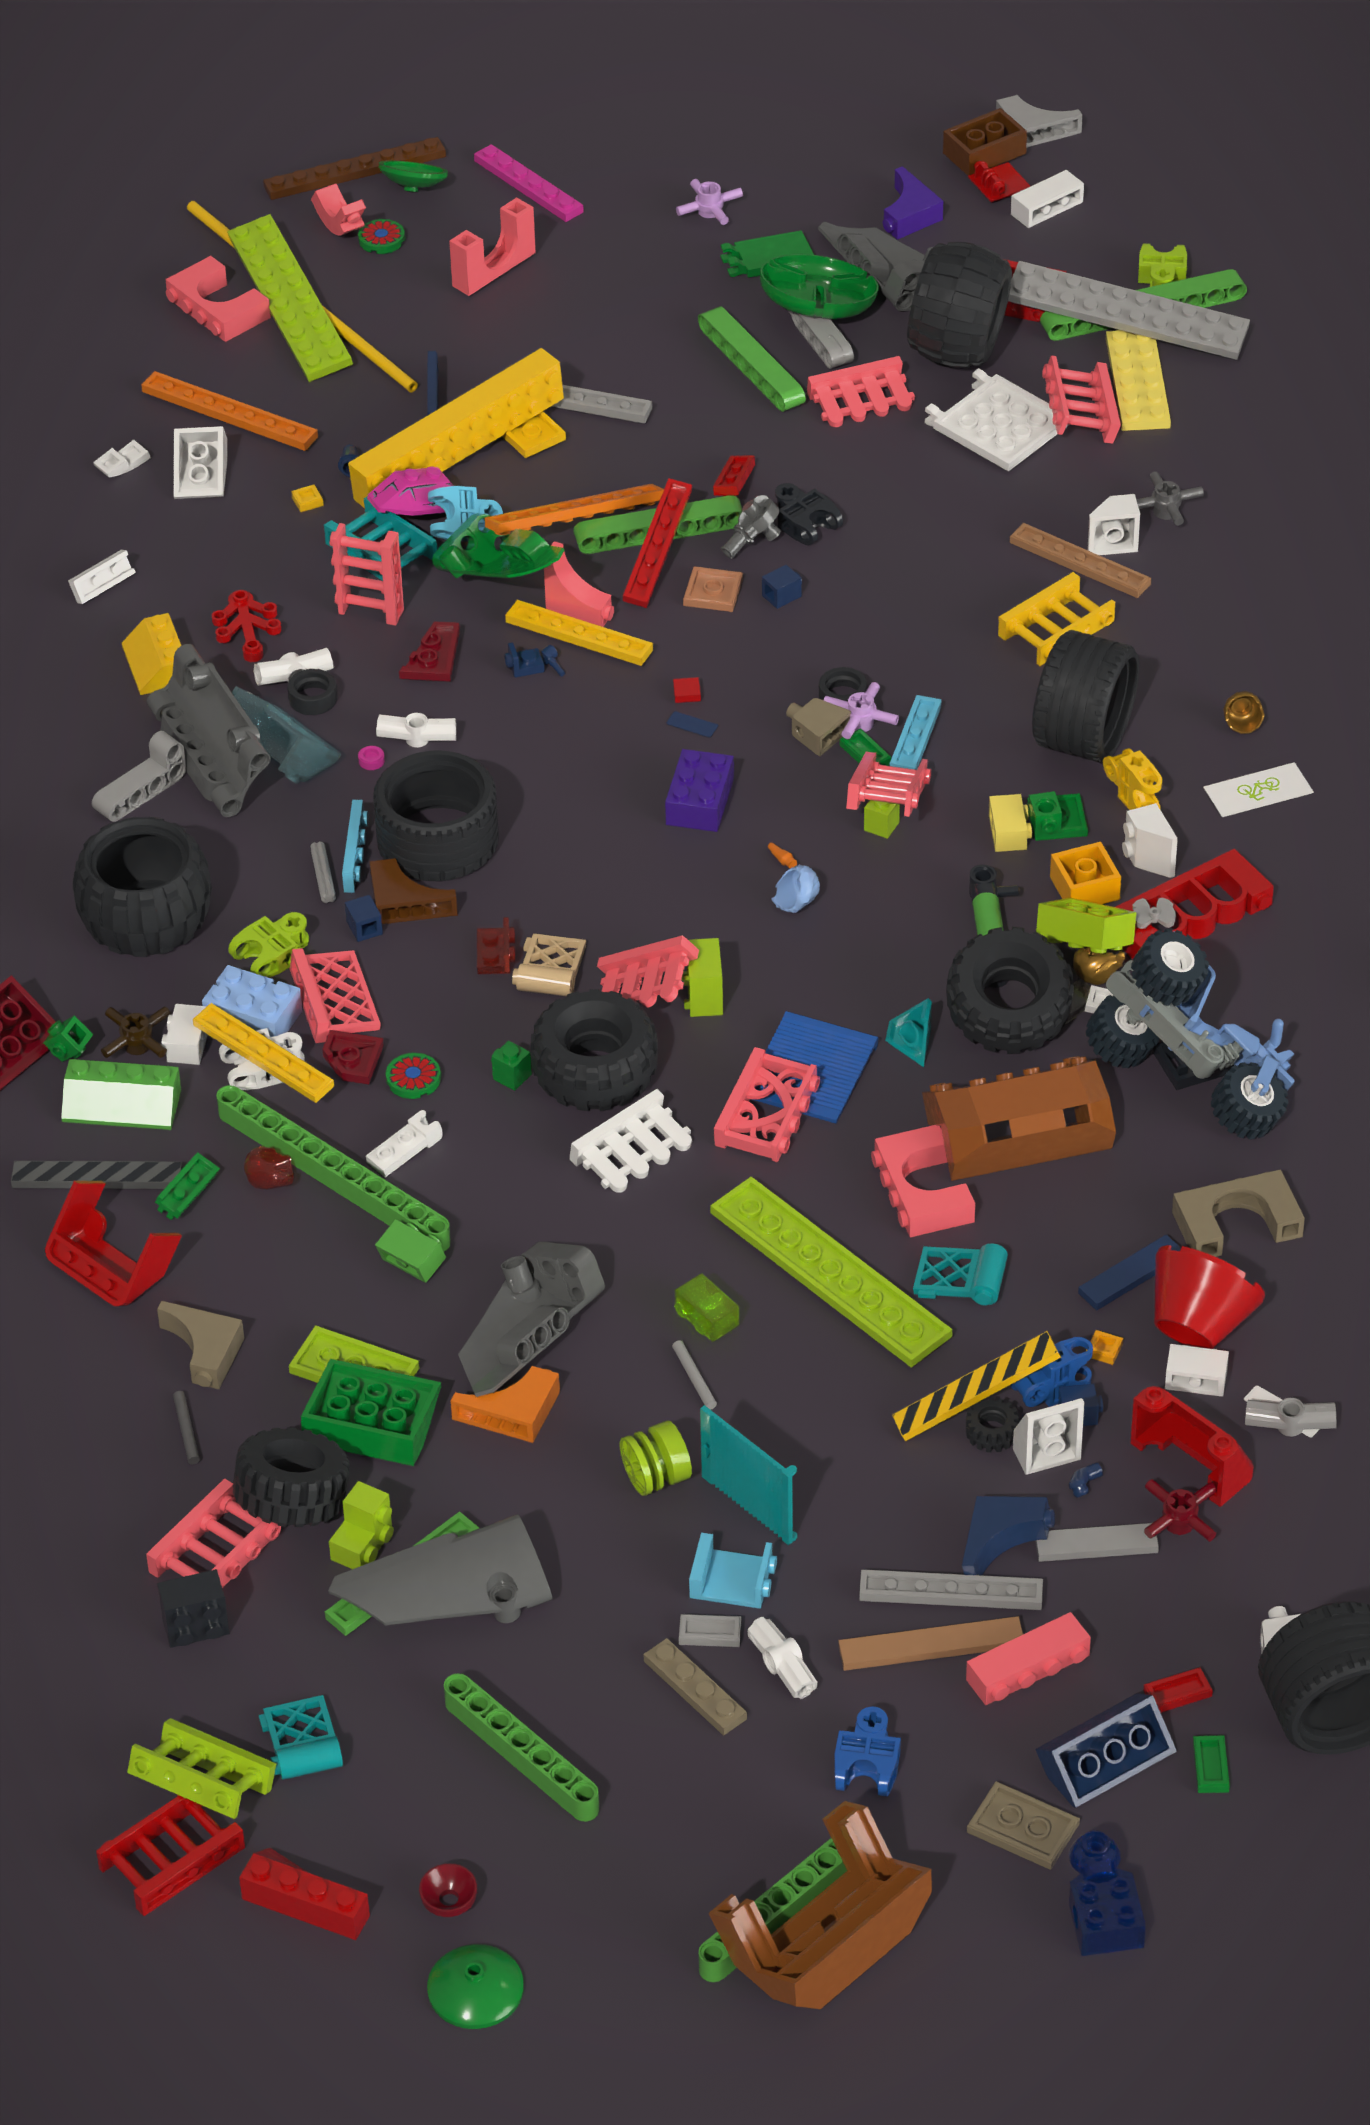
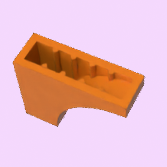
[451,1366,560,1443]

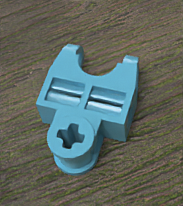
[428,486,503,542]

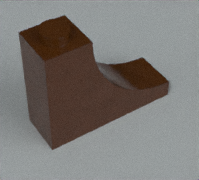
[370,858,458,924]

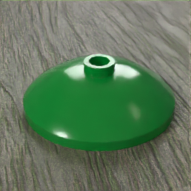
[378,160,448,192]
[427,1944,524,2029]

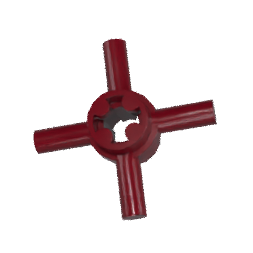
[1144,1479,1217,1542]

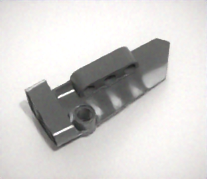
[818,222,933,311]
[458,1241,605,1397]
[328,1514,553,1626]

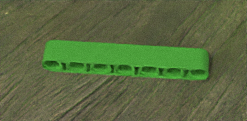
[698,306,806,412]
[573,496,742,554]
[444,1673,599,1822]
[698,1838,847,1982]

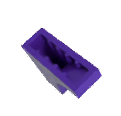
[883,166,943,240]

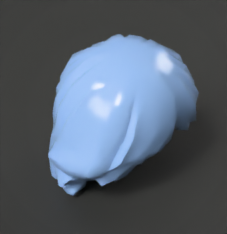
[771,864,820,913]

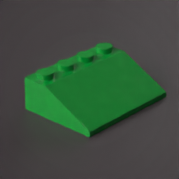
[301,1359,441,1466]

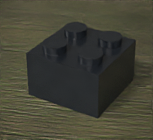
[157,1569,230,1648]

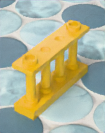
[998,572,1115,666]

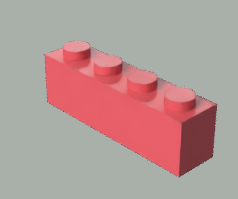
[966,1612,1091,1705]

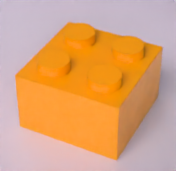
[1050,842,1121,904]

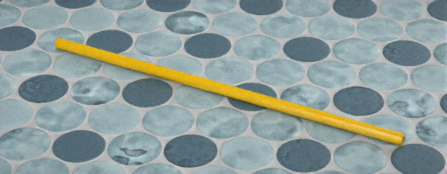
[187,201,418,392]

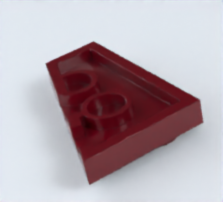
[399,621,460,681]

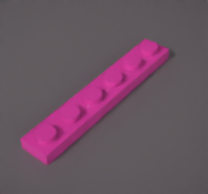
[474,144,583,222]

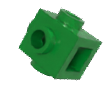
[43,1015,93,1062]

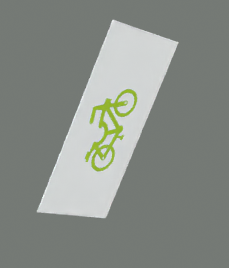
[1204,762,1314,817]

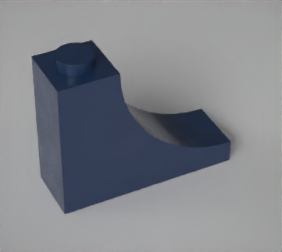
[962,1496,1055,1576]

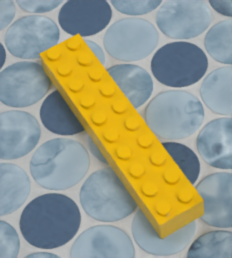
[348,348,564,508]

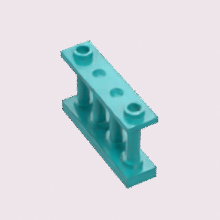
[324,497,437,581]

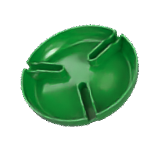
[760,254,878,319]

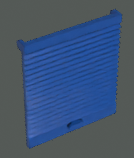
[752,1011,878,1124]

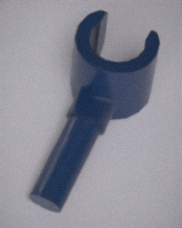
[541,645,565,677]

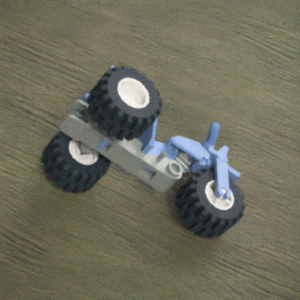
[1086,929,1295,1139]

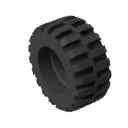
[233,1427,350,1527]

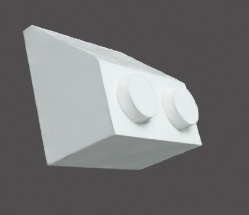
[1088,494,1140,555]
[1122,803,1177,878]

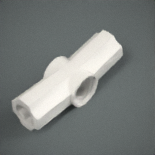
[253,648,333,686]
[376,713,456,748]
[748,1617,818,1699]

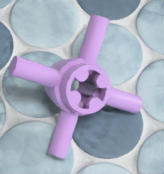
[676,179,743,225]
[824,682,899,739]

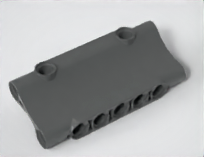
[147,644,271,817]

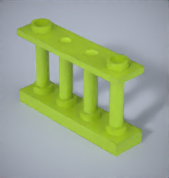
[127,1718,276,1819]

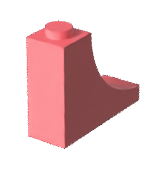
[544,542,614,627]

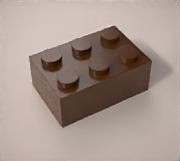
[943,108,1027,175]

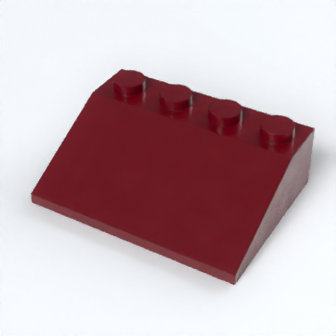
[0,975,56,1090]

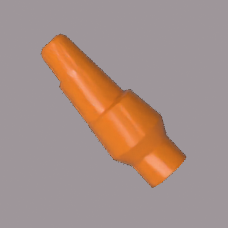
[768,843,797,869]

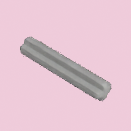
[310,841,336,903]

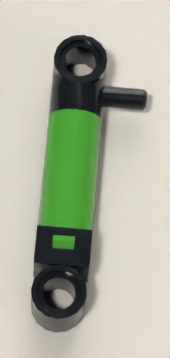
[969,864,1019,988]

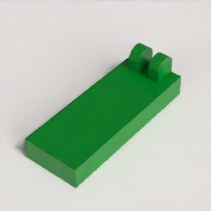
[155,1152,220,1220]

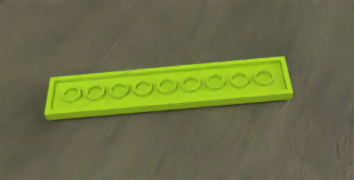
[227,214,353,382]
[710,1177,952,1368]

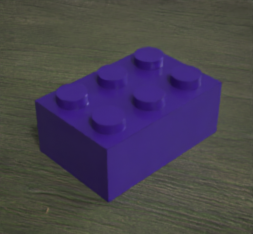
[665,749,734,832]

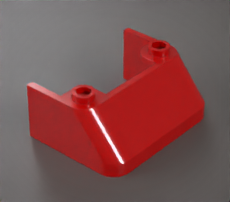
[45,1181,182,1306]

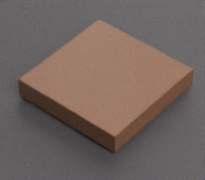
[683,567,743,612]

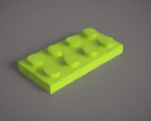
[289,1325,419,1383]

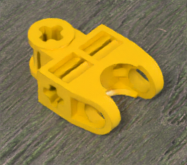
[1103,748,1162,810]

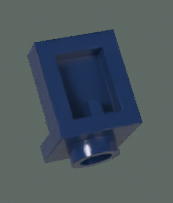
[504,642,544,678]

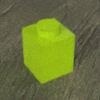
[864,800,900,839]

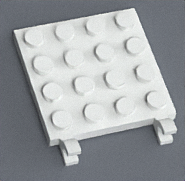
[925,368,1069,471]

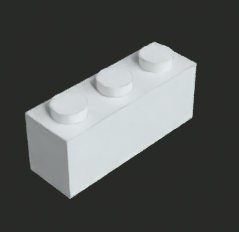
[1011,170,1084,228]

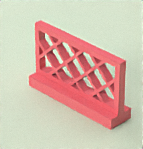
[290,948,381,1043]

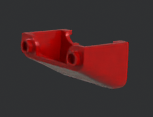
[1131,1386,1254,1507]

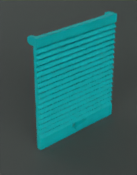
[700,1405,797,1545]

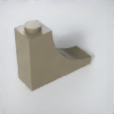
[157,1301,244,1389]

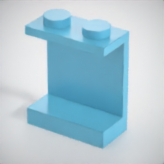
[689,1533,777,1609]

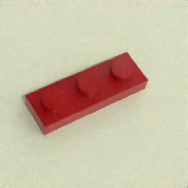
[713,455,755,497]

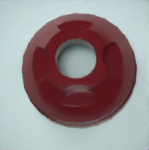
[419,1864,477,1917]

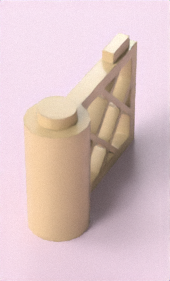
[512,934,586,996]

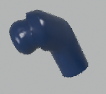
[1069,1462,1103,1498]

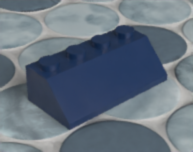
[1035,1694,1177,1808]

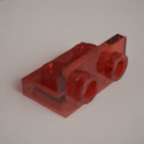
[477,917,515,974]

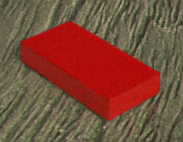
[1143,1667,1213,1713]

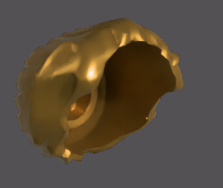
[1073,947,1125,985]

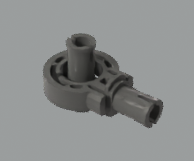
[721,495,781,559]

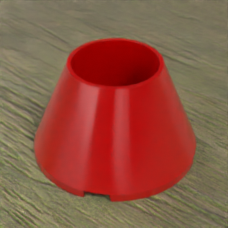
[1154,1245,1265,1349]

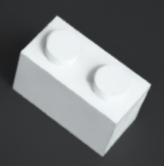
[162,1004,208,1065]
[1165,1344,1229,1397]

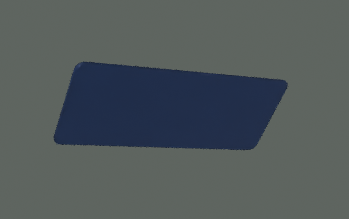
[666,711,719,737]

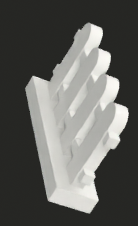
[569,1089,692,1192]

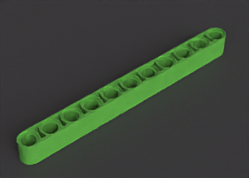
[216,1085,451,1252]

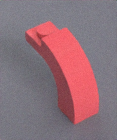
[311,184,366,236]

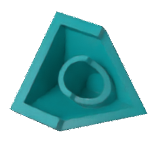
[885,998,932,1067]

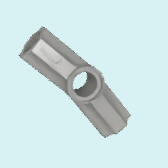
[1245,1398,1336,1437]

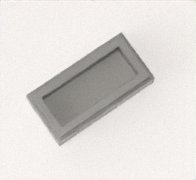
[679,1614,741,1647]

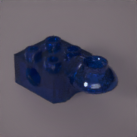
[1069,1830,1146,1956]

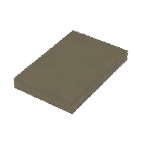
[967,1781,1080,1870]

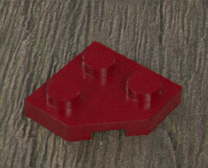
[323,1030,384,1085]

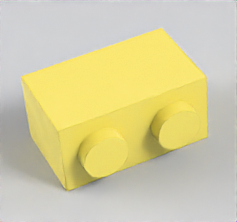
[989,794,1032,852]

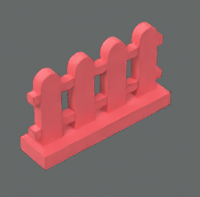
[807,356,915,427]
[597,935,699,1008]

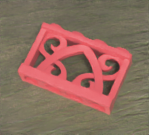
[714,1047,820,1162]

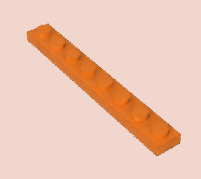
[141,371,318,451]
[485,484,664,535]

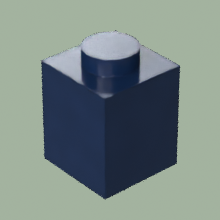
[762,565,802,609]
[345,895,383,942]
[1058,1383,1103,1426]

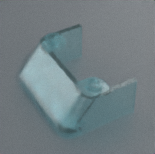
[232,686,341,784]

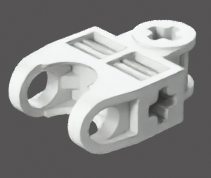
[219,1028,305,1091]

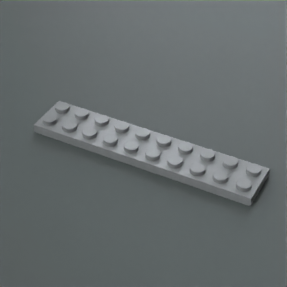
[1008,261,1250,360]

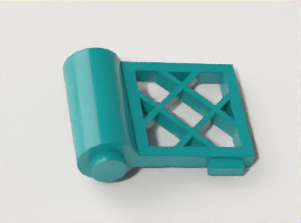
[913,1243,1008,1305]
[259,1695,343,1780]

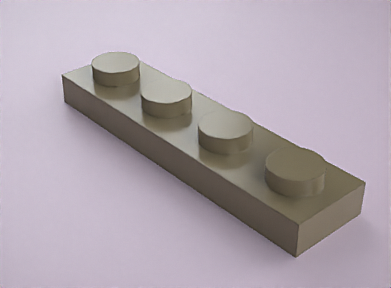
[644,1638,747,1736]

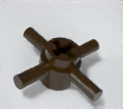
[101,1006,171,1058]

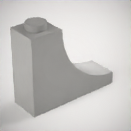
[996,95,1082,147]

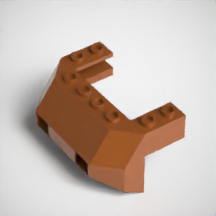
[922,1056,1116,1181]
[708,1801,932,2009]

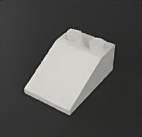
[174,426,227,499]
[1013,1398,1084,1475]

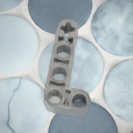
[92,731,186,822]

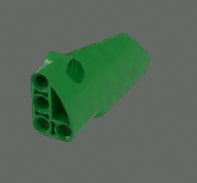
[432,513,564,578]

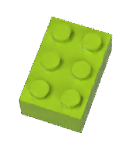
[1036,898,1136,953]

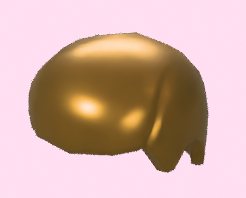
[1223,691,1264,734]

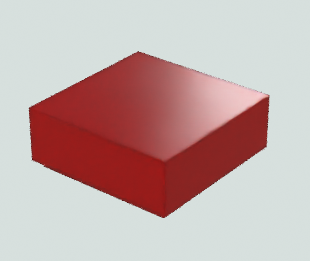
[673,677,701,703]

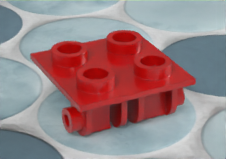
[968,161,1031,202]

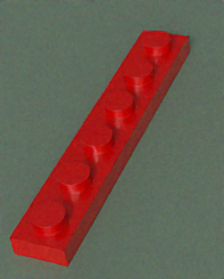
[623,478,692,608]

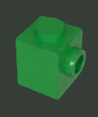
[491,1040,532,1091]

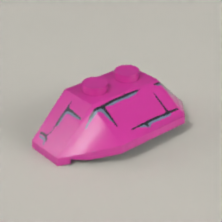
[367,466,454,516]

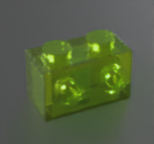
[675,1273,739,1342]

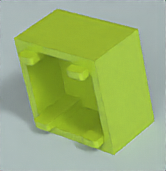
[682,938,723,1017]

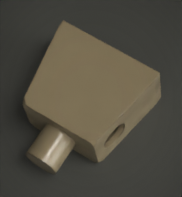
[786,698,851,756]

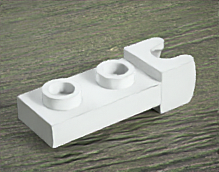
[366,1110,442,1178]

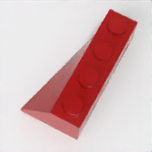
[239,1848,370,1940]

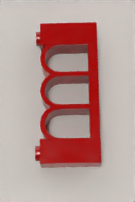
[1116,849,1274,959]

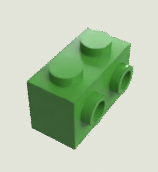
[375,1219,446,1283]

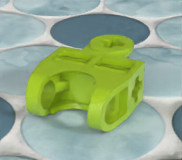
[1138,243,1187,287]
[228,912,309,978]

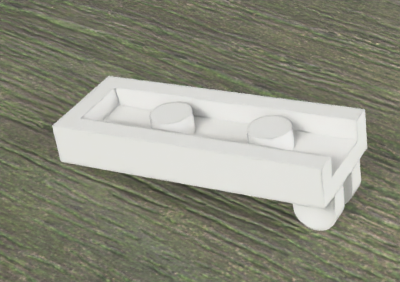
[68,550,136,604]

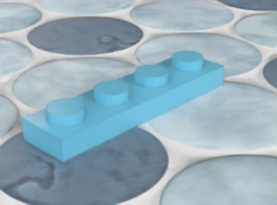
[890,695,941,770]
[342,800,369,893]

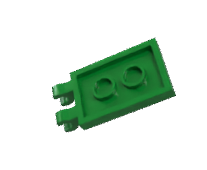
[720,230,814,277]

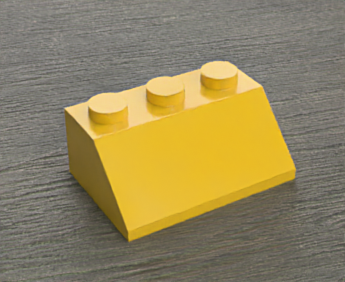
[122,613,181,695]

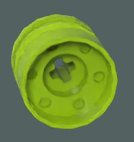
[620,1420,692,1496]

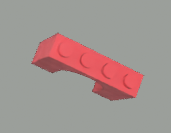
[449,197,536,296]
[166,256,271,342]
[871,1125,975,1238]

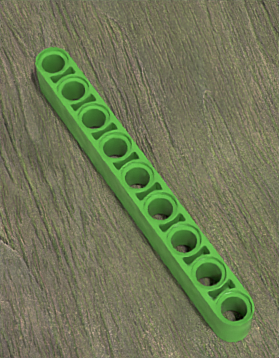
[1040,269,1247,341]

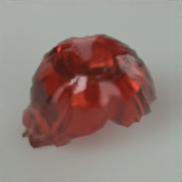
[244,1146,294,1190]

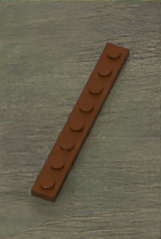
[263,137,446,200]

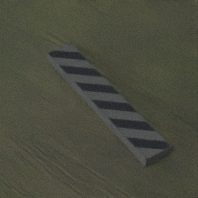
[11,1161,183,1189]

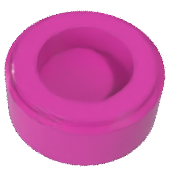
[358,746,385,770]

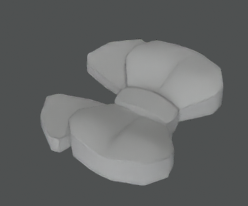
[1132,898,1176,929]

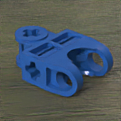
[1010,1337,1093,1407]
[835,1707,901,1797]

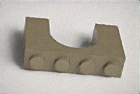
[1172,1170,1305,1257]

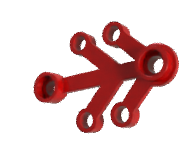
[212,590,282,662]

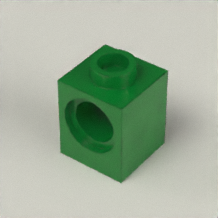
[1028,791,1062,836]

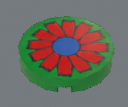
[358,219,405,254]
[385,1053,441,1099]

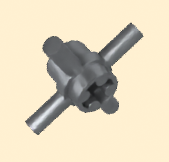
[1136,472,1204,526]

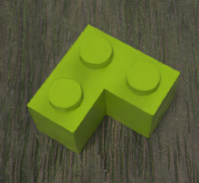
[329,1481,394,1569]

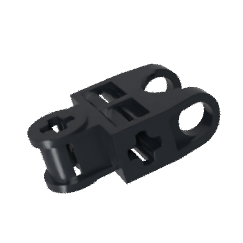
[775,483,843,545]

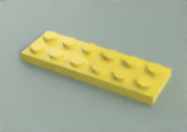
[1106,330,1171,431]

